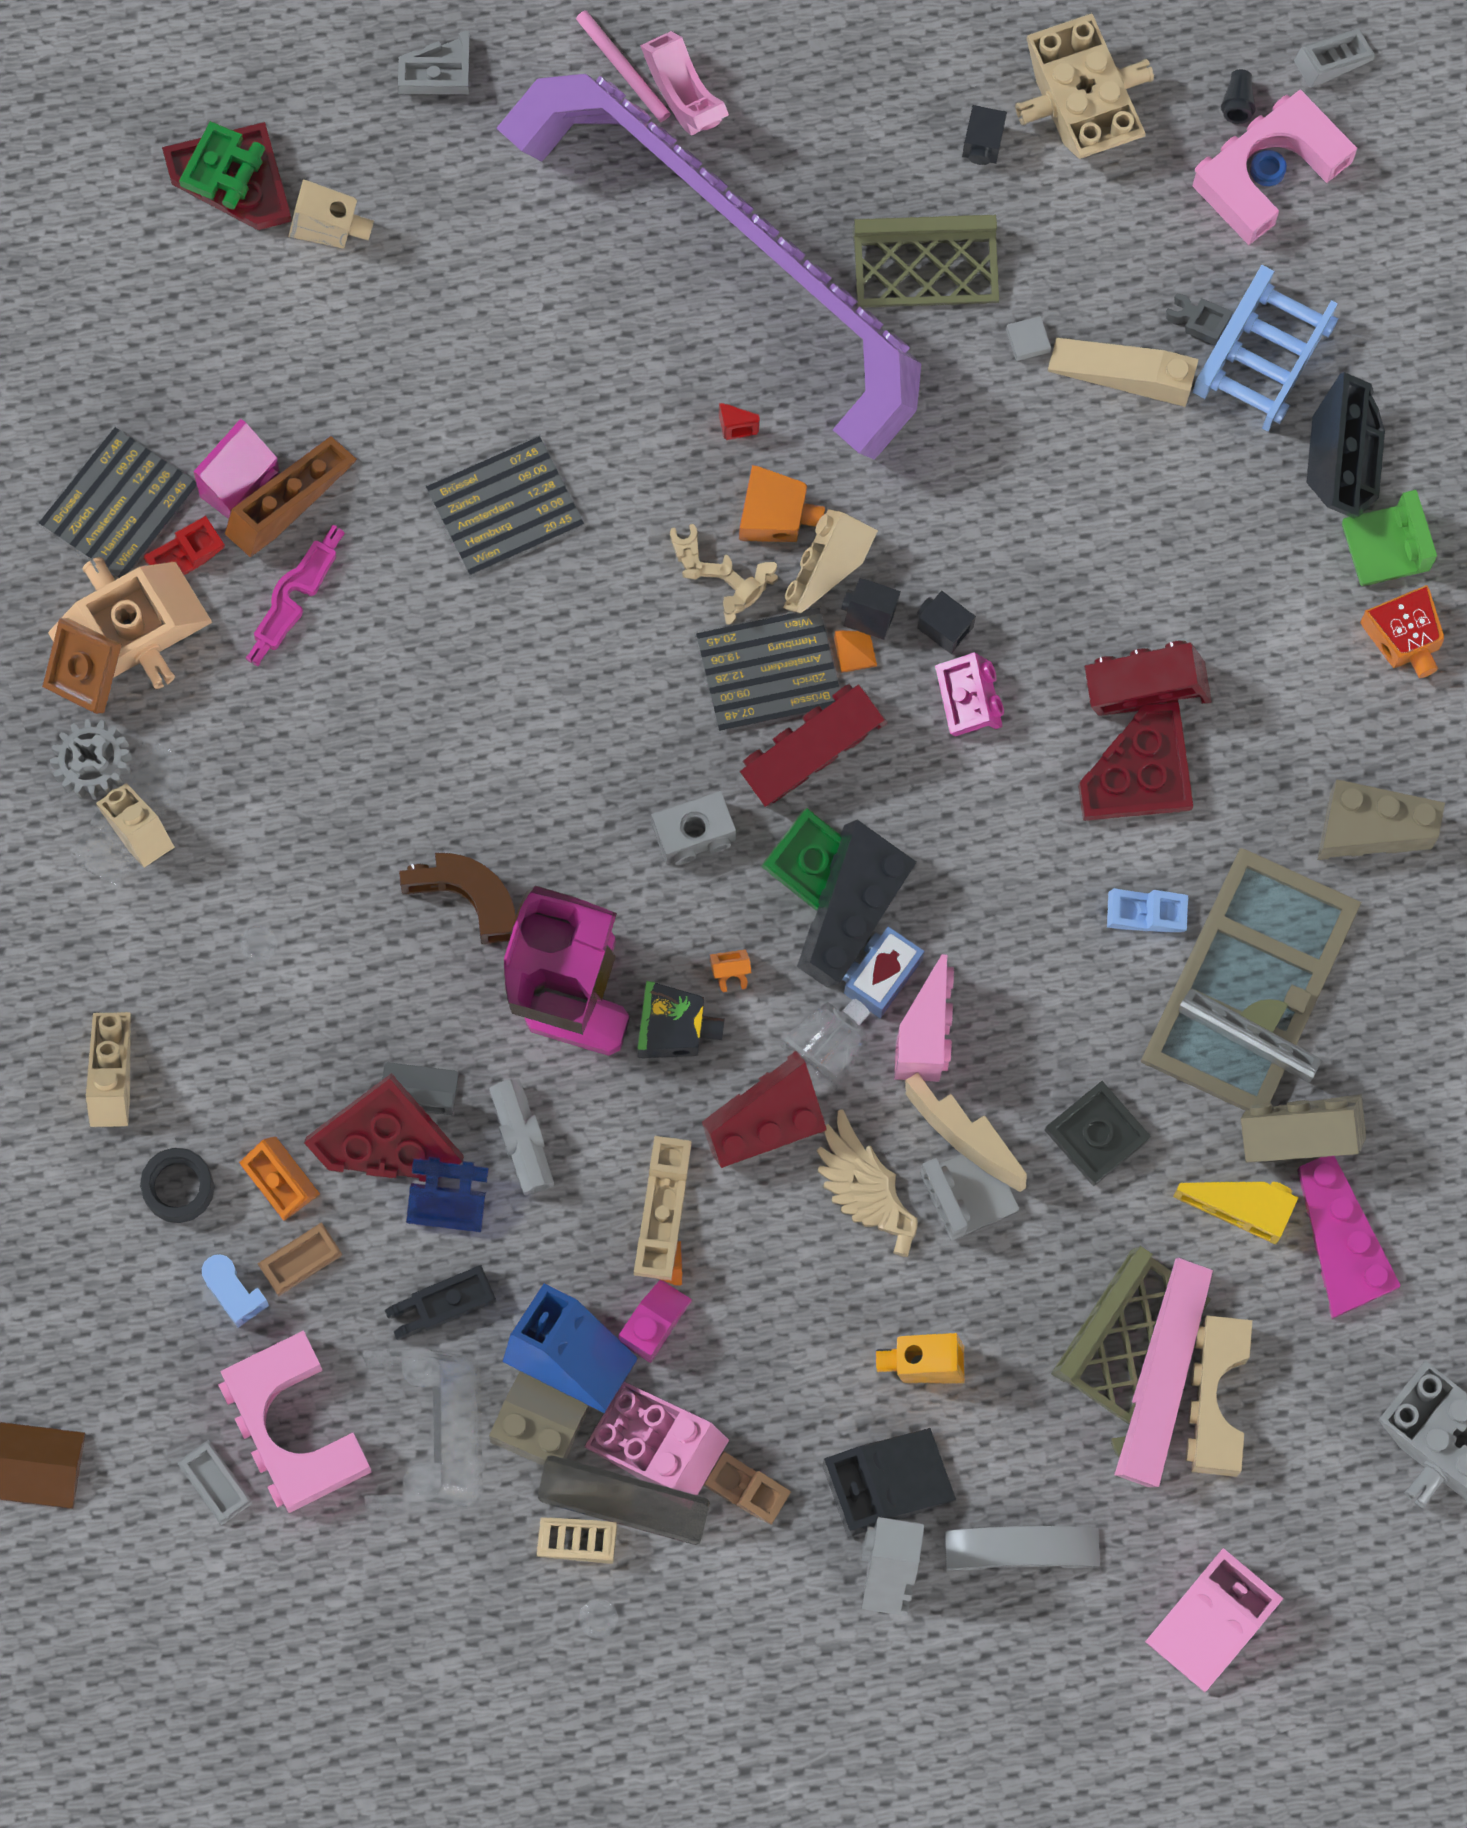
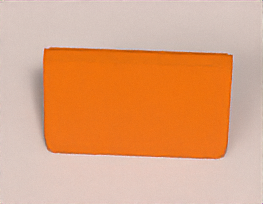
[239,1136,320,1221]

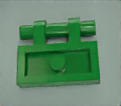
[179,121,265,209]

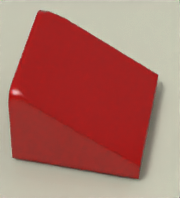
[719,403,760,440]

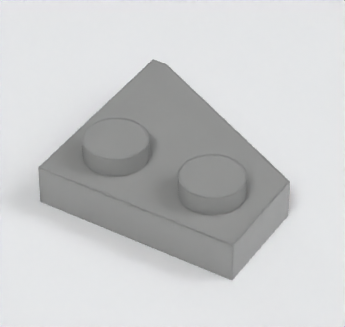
[398,31,470,95]

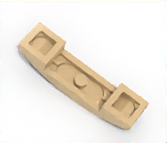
[634,1136,692,1281]

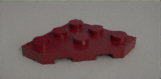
[162,122,292,230]
[1078,702,1193,821]
[304,1073,464,1183]

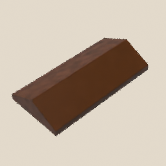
[0,1422,86,1509]

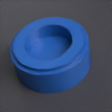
[1250,150,1287,186]

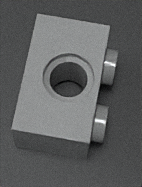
[651,791,736,865]

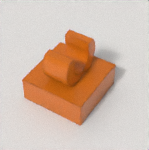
[710,949,752,992]

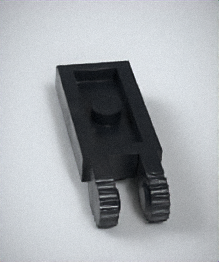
[385,1265,496,1340]

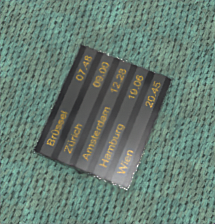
[36,425,198,580]
[423,434,587,579]
[694,606,841,735]

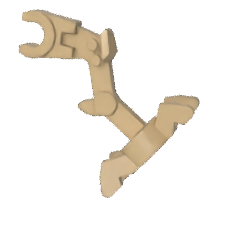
[670,524,778,626]

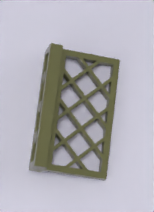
[853,215,999,308]
[1051,1246,1211,1424]

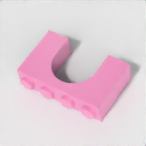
[1192,89,1357,245]
[218,1330,372,1513]

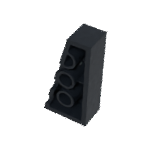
[797,819,916,987]

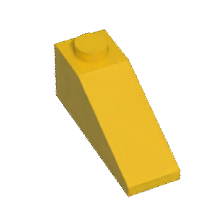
[1173,1182,1299,1245]

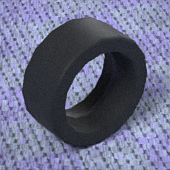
[140,1148,214,1223]

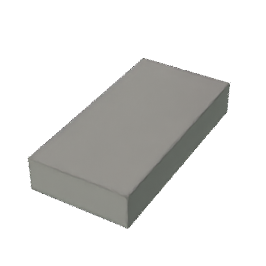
[177,1440,253,1526]

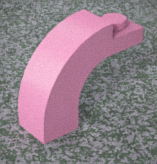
[640,31,729,136]

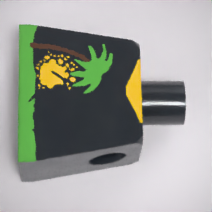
[638,981,725,1059]

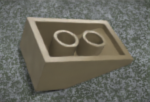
[489,1371,590,1473]

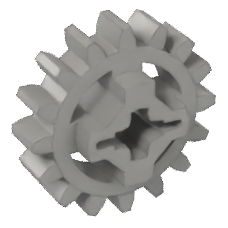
[50,719,132,800]

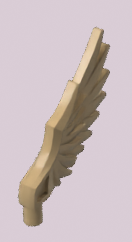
[817,1109,918,1257]

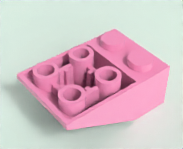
[894,954,954,1082]
[585,1382,729,1506]
[1145,1548,1283,1693]

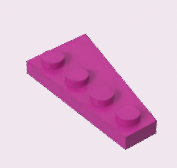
[1297,1156,1401,1319]

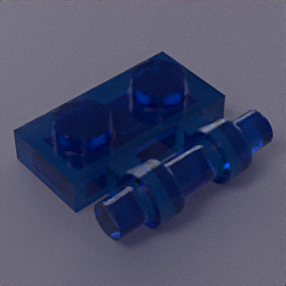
[406,1157,489,1232]

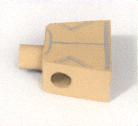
[288,179,374,248]

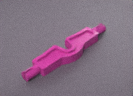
[245,525,345,667]

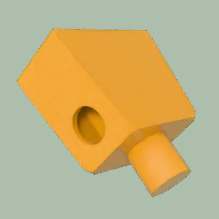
[876,1333,965,1383]

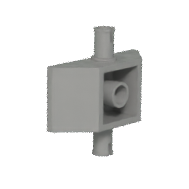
[1378,1361,1467,1508]

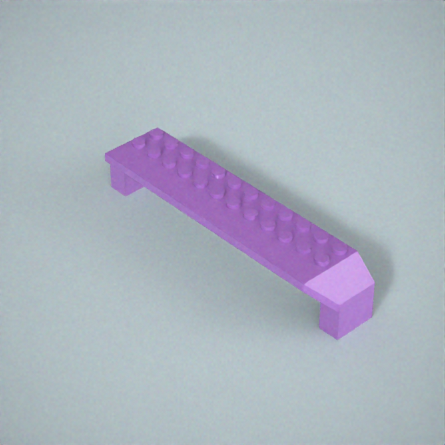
[496,74,922,459]

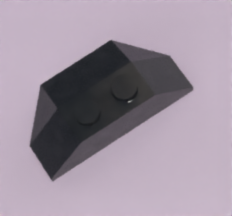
[1306,372,1385,518]

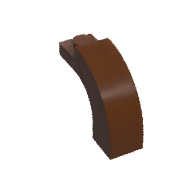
[399,853,516,944]

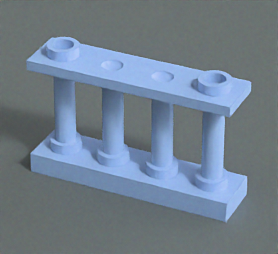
[1192,265,1338,431]

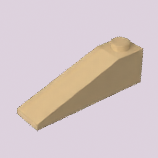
[1048,338,1199,407]

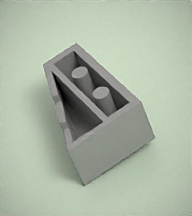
[861,1517,925,1616]

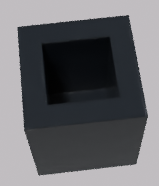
[962,105,1007,165]
[841,578,901,640]
[917,590,976,654]

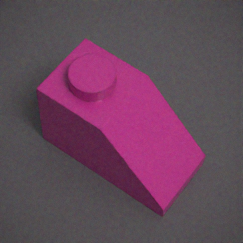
[619,1280,692,1363]

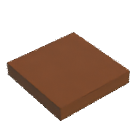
[42,618,122,714]

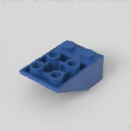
[503,1283,638,1413]

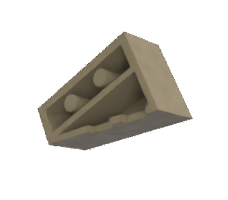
[1317,779,1445,860]
[1241,1094,1366,1163]

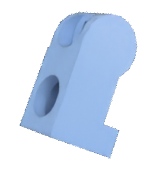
[202,1254,269,1328]

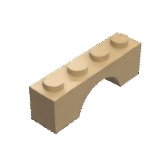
[1186,1316,1252,1477]

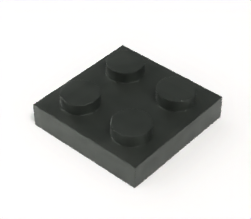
[1045,1081,1151,1187]

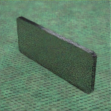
[538,1455,710,1545]

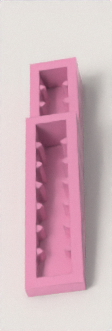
[1114,1258,1213,1487]

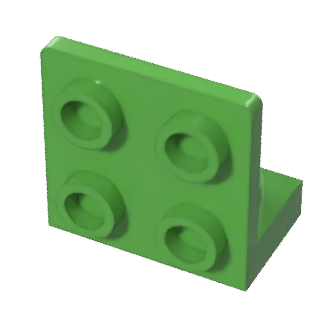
[1342,490,1437,586]

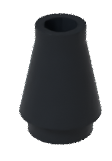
[1221,69,1256,124]

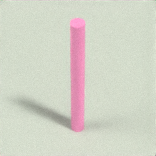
[576,11,671,123]

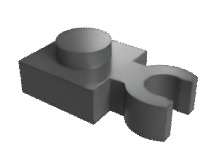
[1166,294,1233,346]

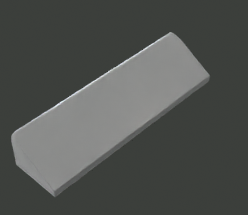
[1178,989,1322,1083]

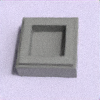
[1006,316,1051,361]

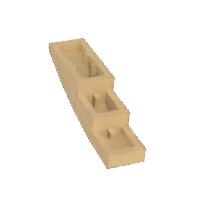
[905,1073,1027,1192]

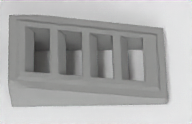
[1294,28,1375,88]

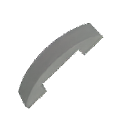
[945,1526,1100,1570]

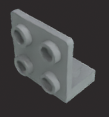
[920,1155,1019,1241]

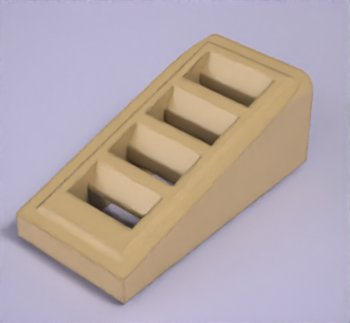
[537,1517,617,1564]

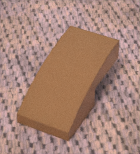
[703,1451,791,1525]

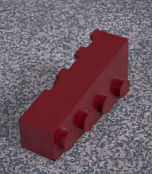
[739,683,888,808]

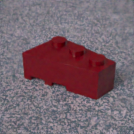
[1085,640,1212,716]
[702,1051,827,1168]

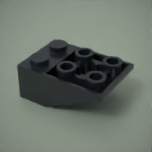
[822,1428,956,1538]

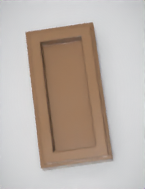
[257,1222,343,1297]

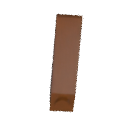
[225,436,357,557]

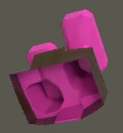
[504,885,629,1056]

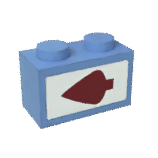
[843,927,925,1019]

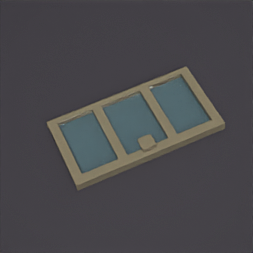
[1141,848,1362,1111]

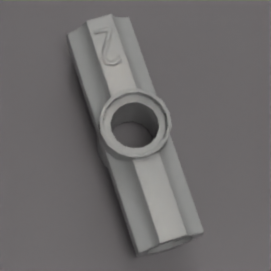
[489,1078,554,1195]

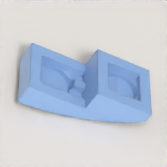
[1107,888,1188,932]

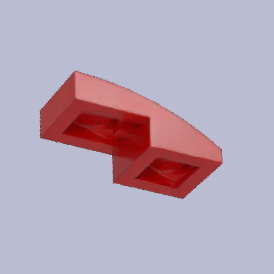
[144,516,225,575]

